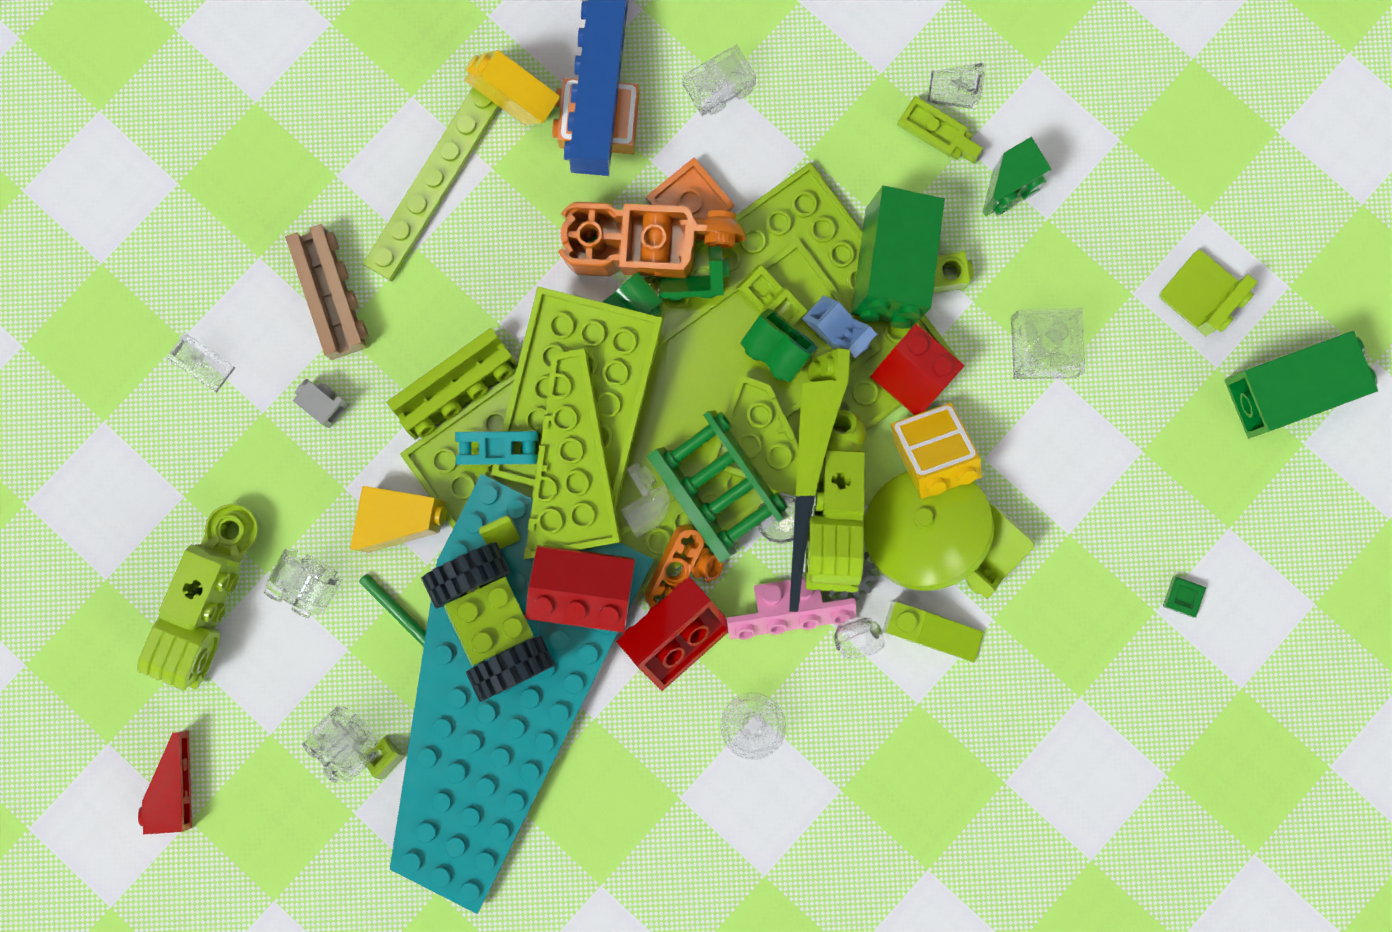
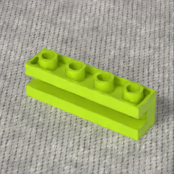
[386,328,518,440]

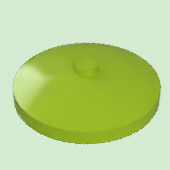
[863,471,994,591]

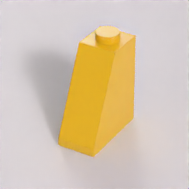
[350,486,447,553]

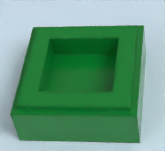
[1163,576,1206,618]

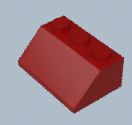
[525,545,635,633]
[616,576,728,691]

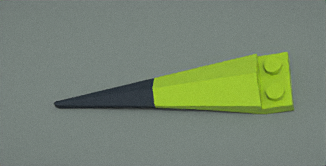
[789,348,850,612]

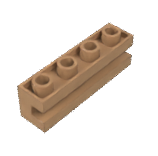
[285,224,369,360]

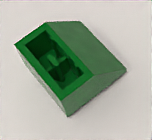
[983,136,1052,217]

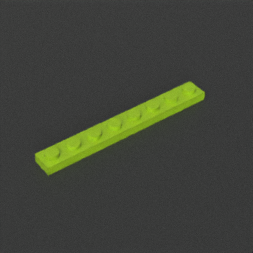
[362,87,500,282]

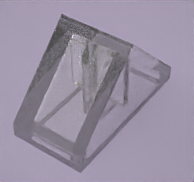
[928,63,986,109]
[165,332,236,393]

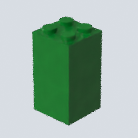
[851,185,945,329]
[1224,330,1379,439]

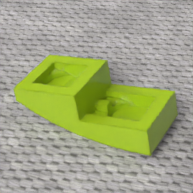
[736,265,808,327]

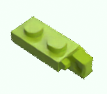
[897,96,983,164]

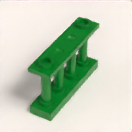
[647,410,789,563]

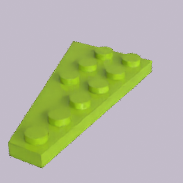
[524,348,621,559]

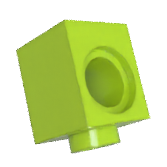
[933,251,974,293]

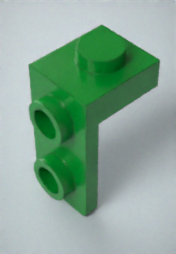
[659,246,729,300]

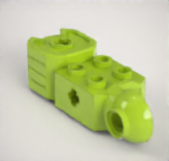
[805,409,866,592]
[137,504,258,691]

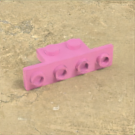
[727,578,856,640]

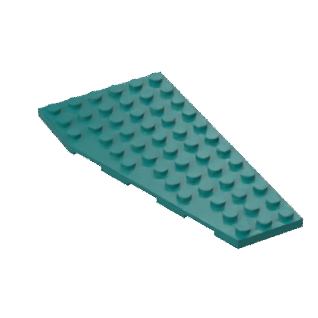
[389,474,654,914]

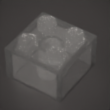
[1011,308,1085,380]

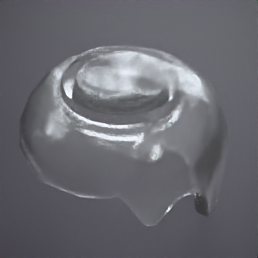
[758,495,795,544]
[833,616,885,659]

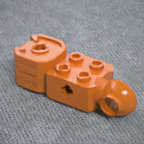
[558,202,746,278]

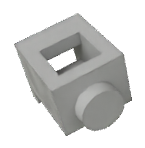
[293,379,349,428]

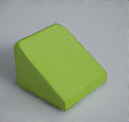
[478,516,520,549]

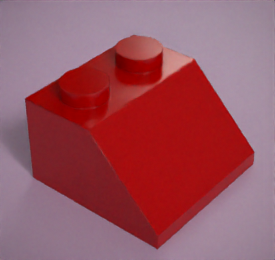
[870,323,965,415]

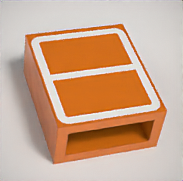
[552,78,639,154]

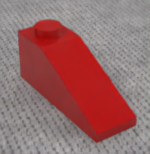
[138,730,192,835]

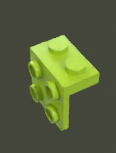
[1159,250,1258,337]
[965,502,1035,599]

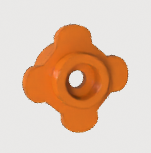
[692,547,723,583]

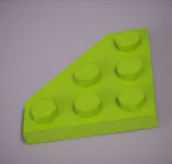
[707,374,799,498]

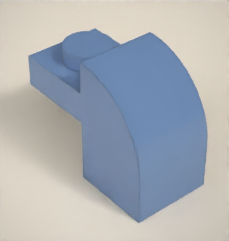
[802,295,877,358]

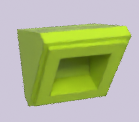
[362,736,406,779]

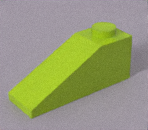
[882,601,984,662]

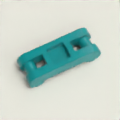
[455,431,539,465]

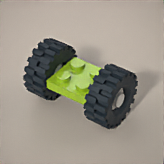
[421,542,555,702]

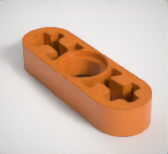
[645,524,704,608]

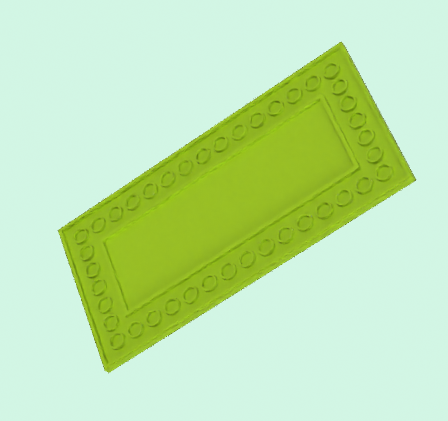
[400,162,959,598]

